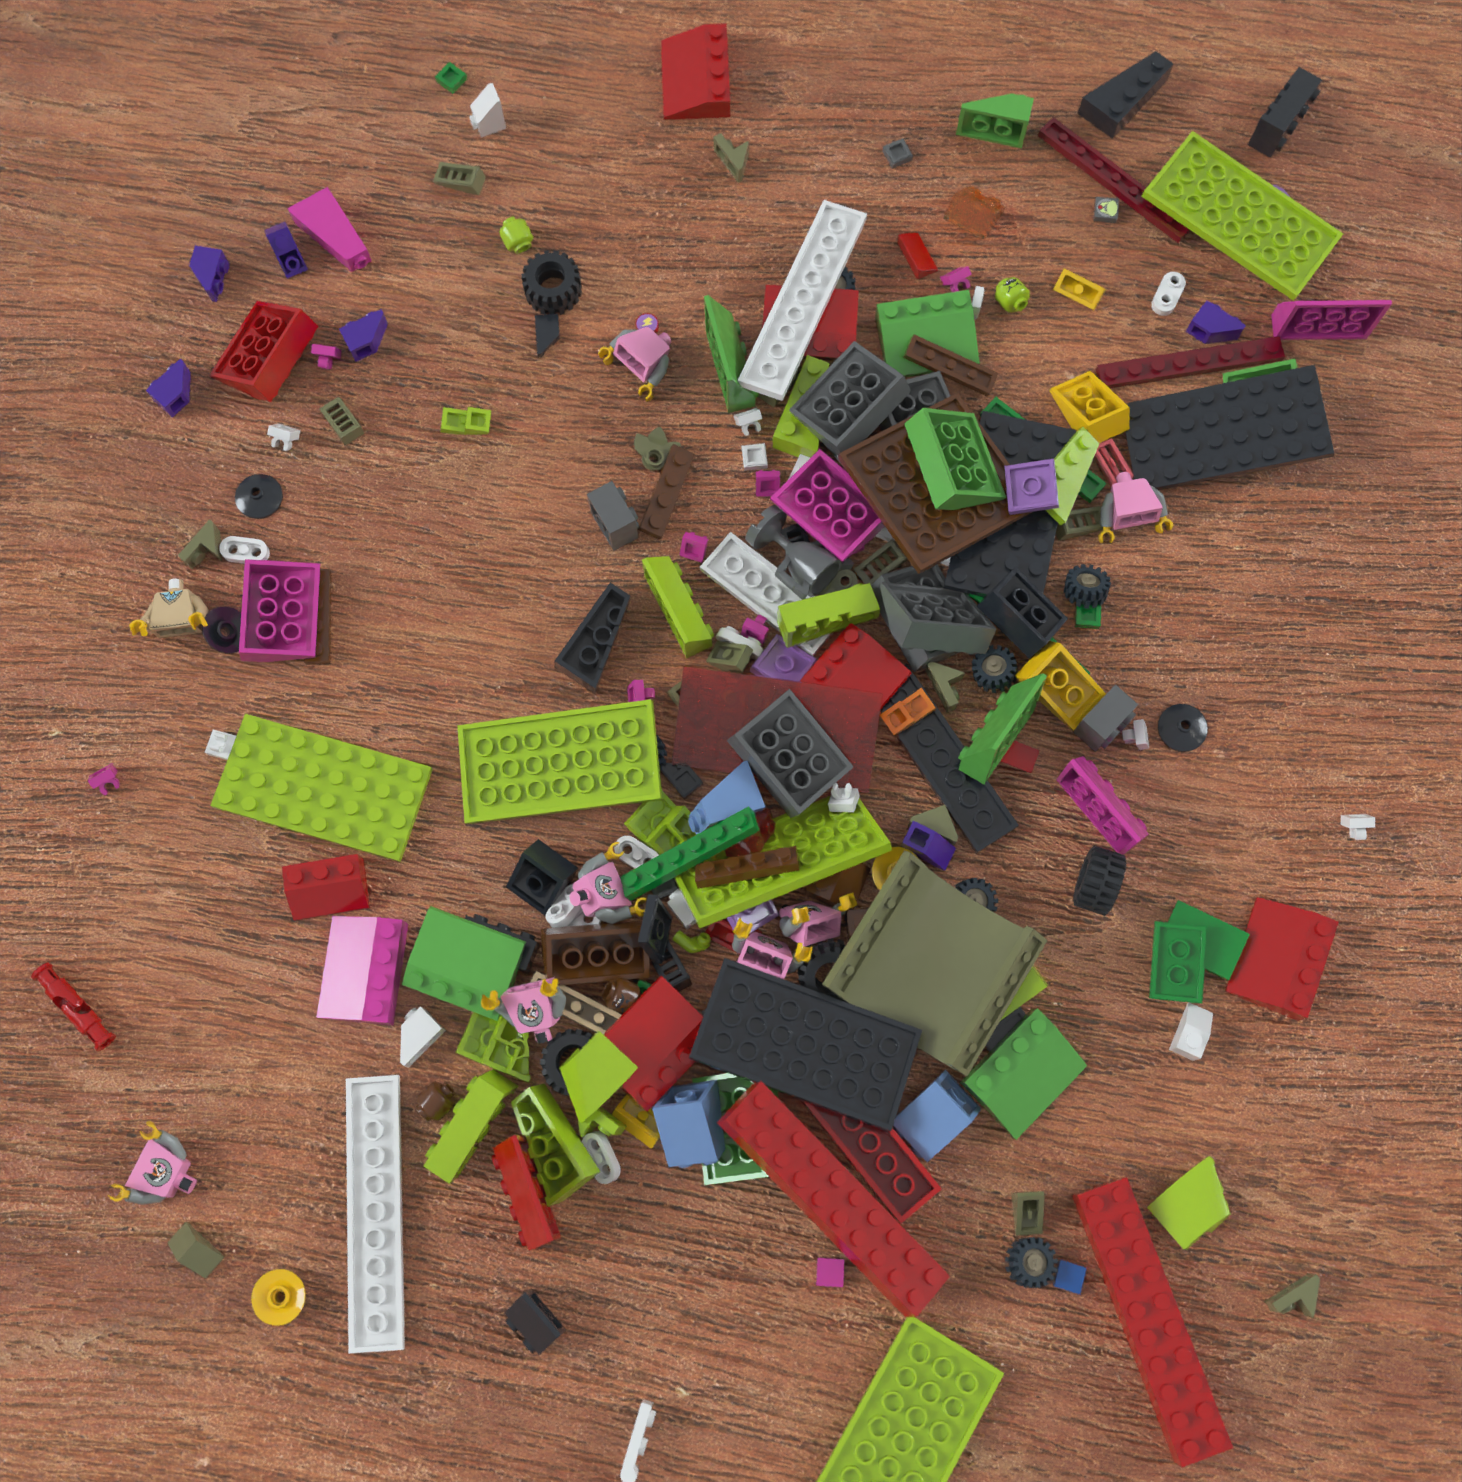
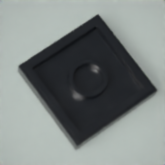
[638,895,673,964]

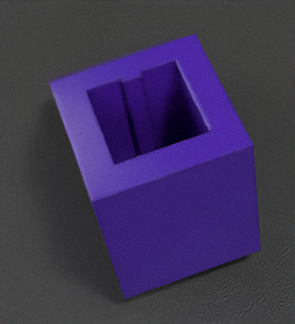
[264,222,308,278]
[189,245,229,302]
[1186,300,1246,344]
[339,309,388,362]
[146,359,191,418]
[900,821,956,871]

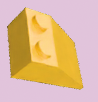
[1050,371,1130,443]
[1015,641,1106,730]

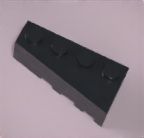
[1077,51,1174,139]
[1248,67,1323,158]
[554,582,630,694]

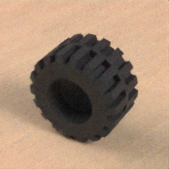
[521,250,582,315]
[1073,845,1126,916]
[797,938,848,1003]
[540,1029,593,1096]

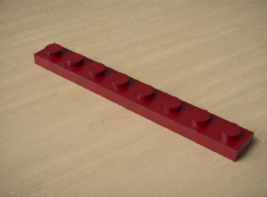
[1037,117,1191,243]
[1096,336,1285,389]

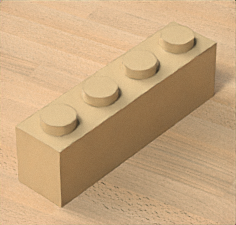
[530,971,622,1034]

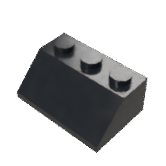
[977,567,1068,658]

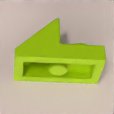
[578,1106,627,1137]

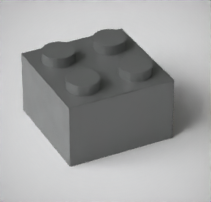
[587,481,640,551]
[1073,684,1138,752]

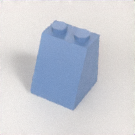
[689,761,765,835]
[893,1070,981,1162]
[652,1080,725,1168]

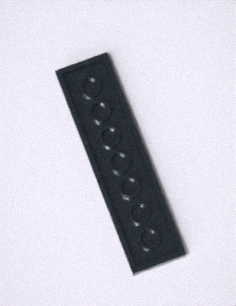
[879,663,1019,854]

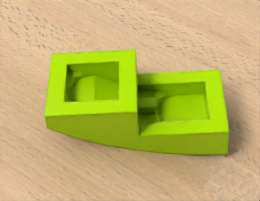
[440,407,491,435]

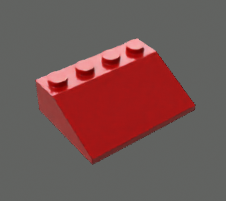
[661,23,730,120]
[762,285,859,361]
[209,301,318,402]
[791,623,912,747]
[1224,897,1339,1021]
[603,976,703,1112]
[491,1135,562,1251]

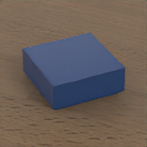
[1053,1259,1087,1294]

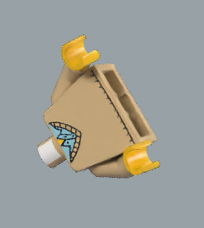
[129,579,209,638]

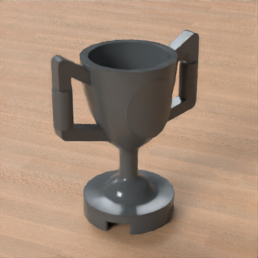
[746,504,854,600]

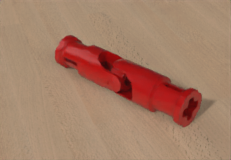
[31,962,116,1052]

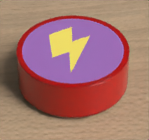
[635,313,659,334]

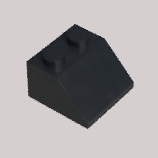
[506,839,578,916]
[504,1289,566,1355]

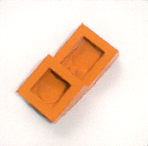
[880,688,936,736]

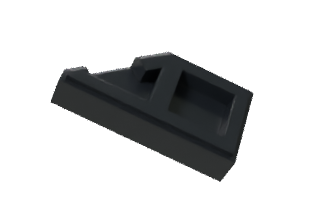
[535,314,560,358]
[660,763,703,800]

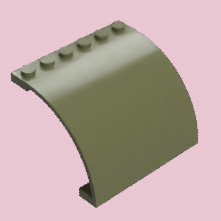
[822,850,1048,1076]

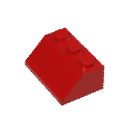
[282,854,370,921]

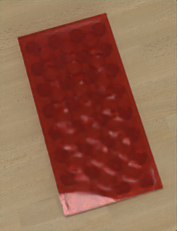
[671,665,883,793]

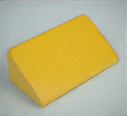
[1053,268,1106,310]
[612,1094,660,1149]

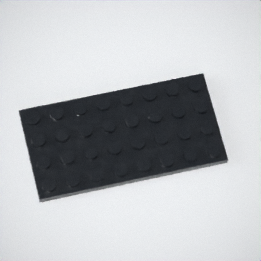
[1125,365,1334,490]
[944,411,1077,597]
[689,958,922,1132]

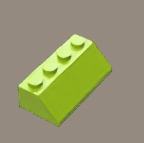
[642,556,715,659]

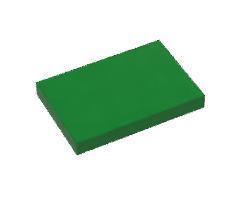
[1167,900,1250,981]
[1149,921,1208,1004]

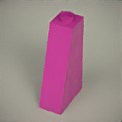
[287,187,372,272]

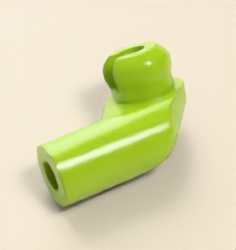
[672,930,711,953]

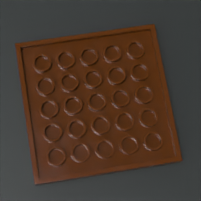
[838,393,1034,574]

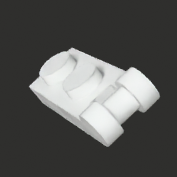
[620,1399,656,1482]

